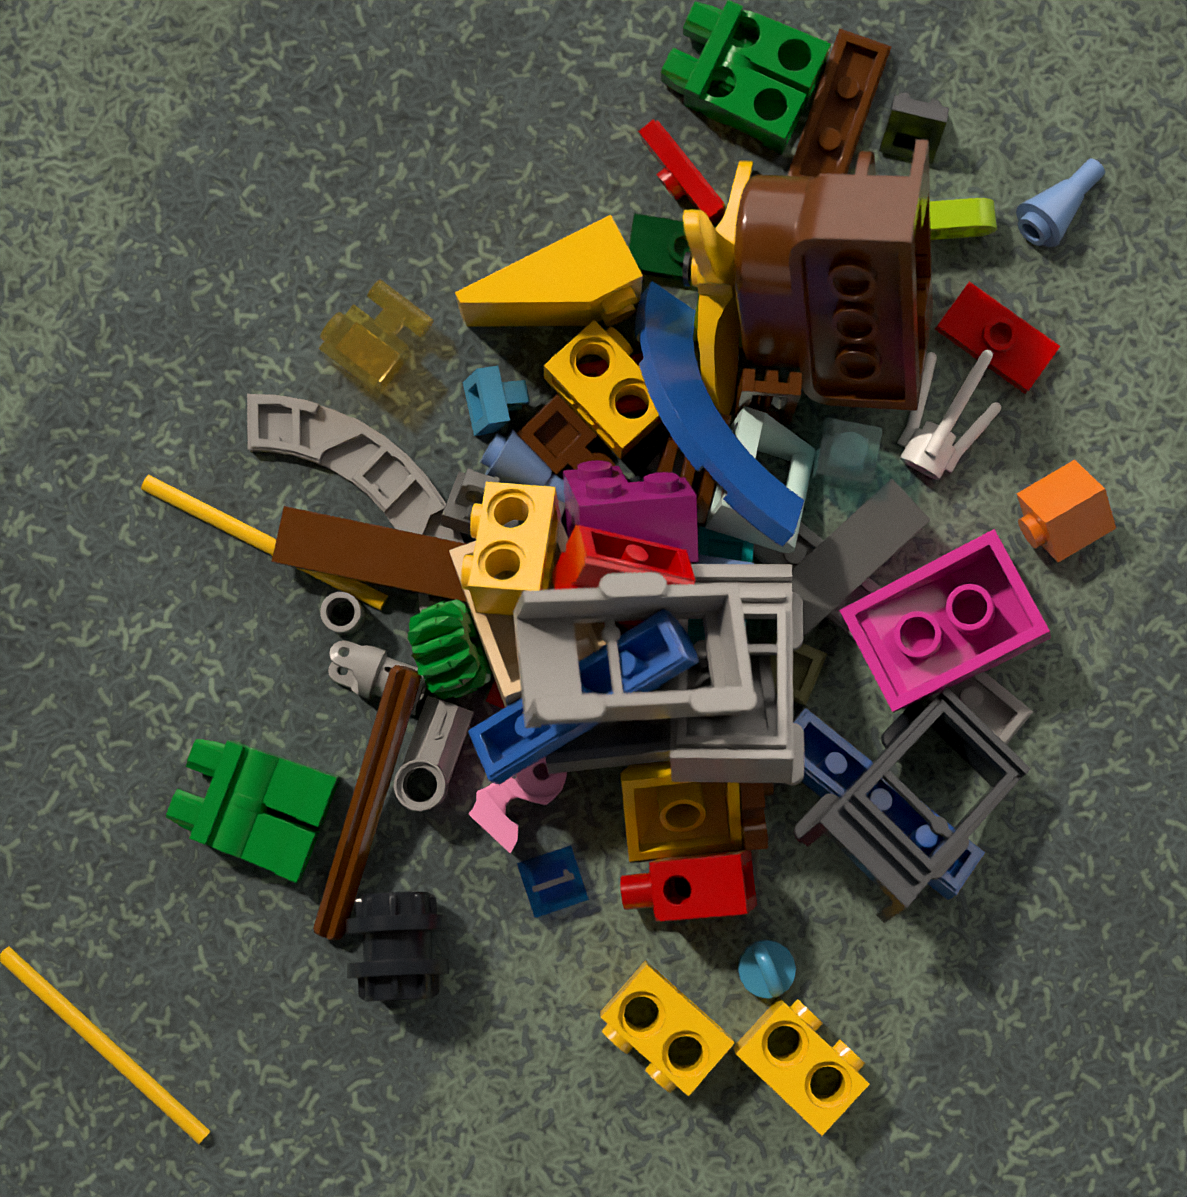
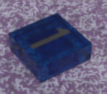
[517,845,589,918]

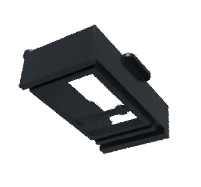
[793,687,1031,923]

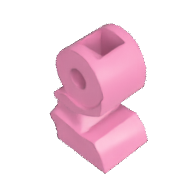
[468,757,567,854]

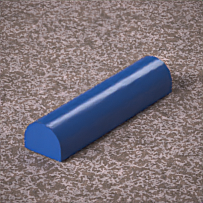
[468,608,699,785]
[793,708,985,900]

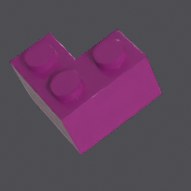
[563,460,698,563]

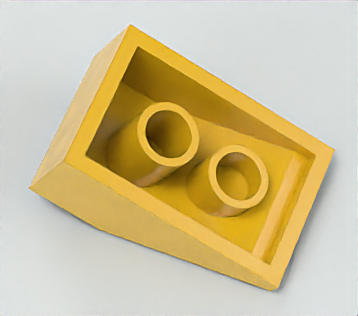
[455,215,643,326]

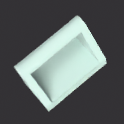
[705,406,815,553]

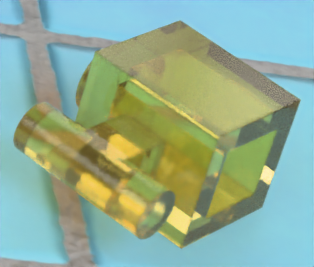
[319,279,434,399]

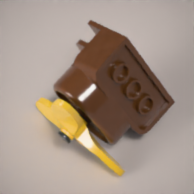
[682,140,933,415]

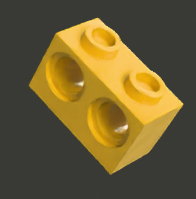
[544,320,662,459]
[461,482,561,616]
[600,960,735,1096]
[732,997,870,1136]

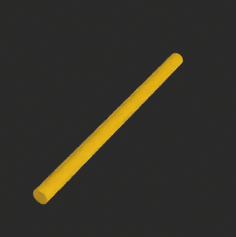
[141,475,388,611]
[0,946,211,1144]

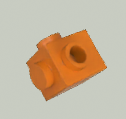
[1016,460,1116,562]

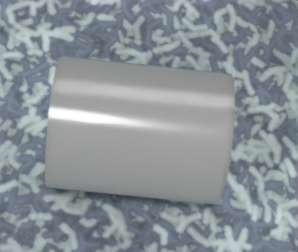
[320,592,365,635]

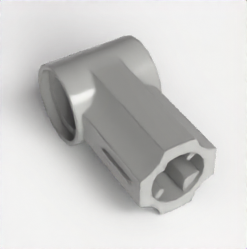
[393,695,474,811]

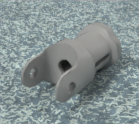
[328,641,427,715]

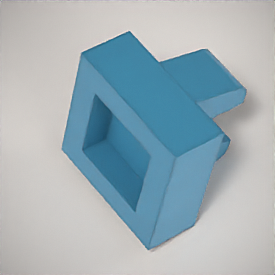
[463,366,530,436]

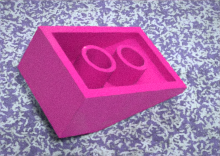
[839,529,1051,713]

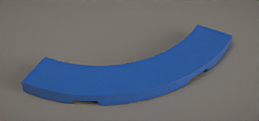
[635,281,804,547]

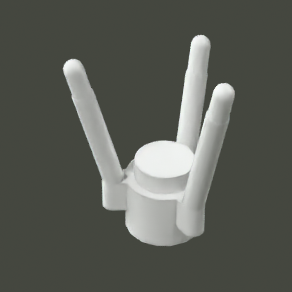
[897,350,1001,480]

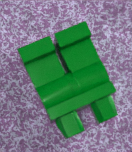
[661,0,831,155]
[166,739,341,883]

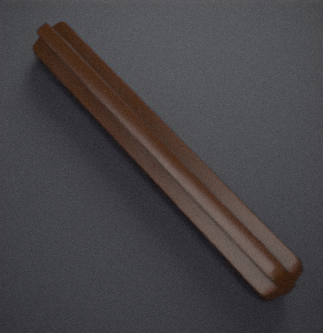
[313,665,422,940]

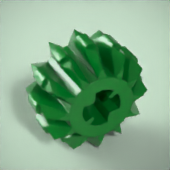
[407,599,492,700]

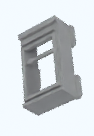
[662,564,804,785]
[513,572,757,728]

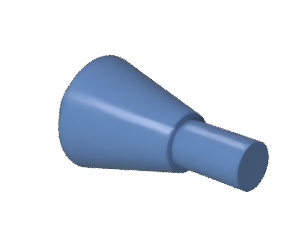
[1016,159,1105,247]
[480,429,565,503]

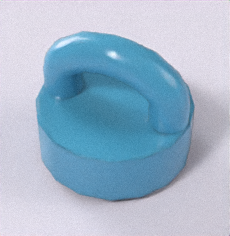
[737,939,796,999]

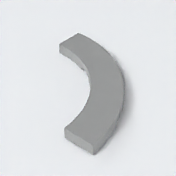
[247,394,469,613]

